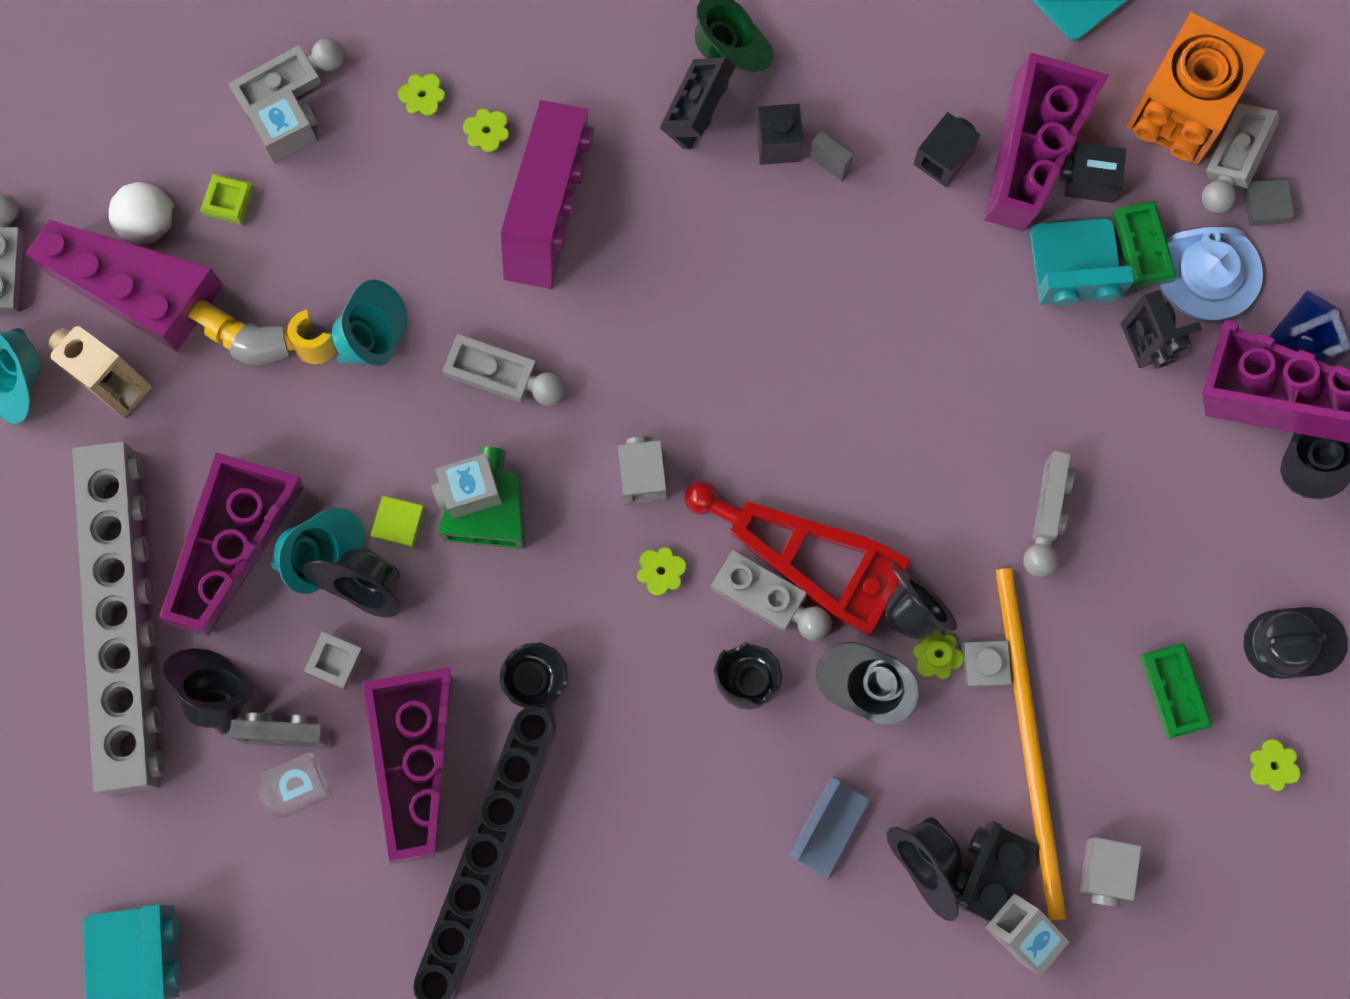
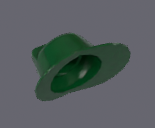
[695,0,774,72]

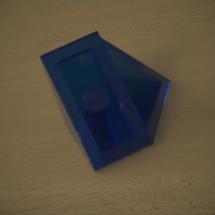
[1269,290,1350,367]

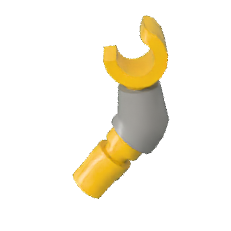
[188,300,337,367]

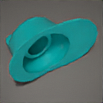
[331,279,407,367]
[0,328,41,424]
[270,508,366,594]

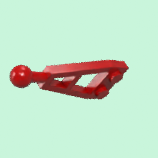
[684,481,911,637]

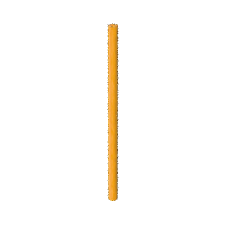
[995,568,1067,921]

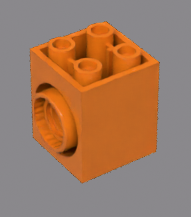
[1125,12,1266,165]

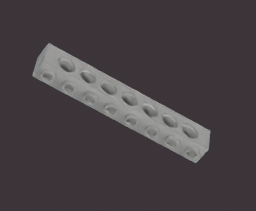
[72,441,164,795]

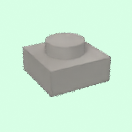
[304,632,364,690]
[962,641,1011,688]

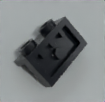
[659,57,736,150]
[1120,290,1203,369]
[952,821,1039,922]

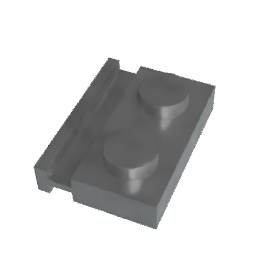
[230,713,333,748]

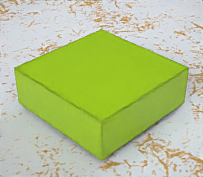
[200,174,255,226]
[370,495,425,549]

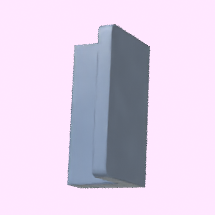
[788,775,870,879]

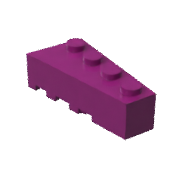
[984,52,1109,231]
[500,100,594,289]
[25,220,223,352]
[1202,319,1350,443]
[159,452,304,637]
[362,667,451,865]

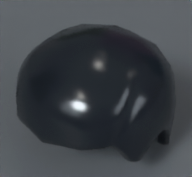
[499,642,568,708]
[713,642,783,709]

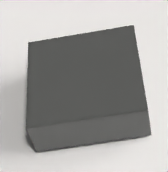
[809,131,854,181]
[1243,179,1295,226]

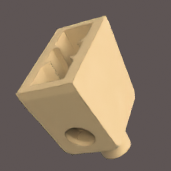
[49,326,152,418]

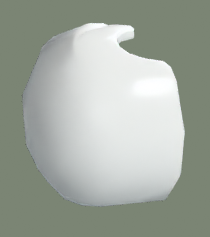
[109,182,175,246]

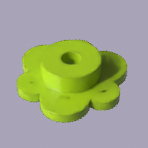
[398,74,445,116]
[463,108,509,153]
[637,547,686,596]
[913,632,963,679]
[1250,739,1300,791]

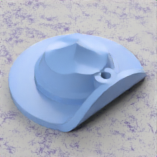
[1160,227,1263,322]

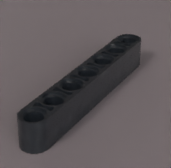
[413,706,556,999]

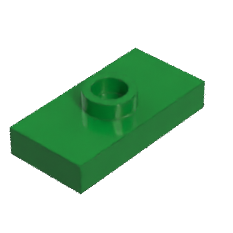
[1112,201,1177,290]
[1139,642,1213,740]

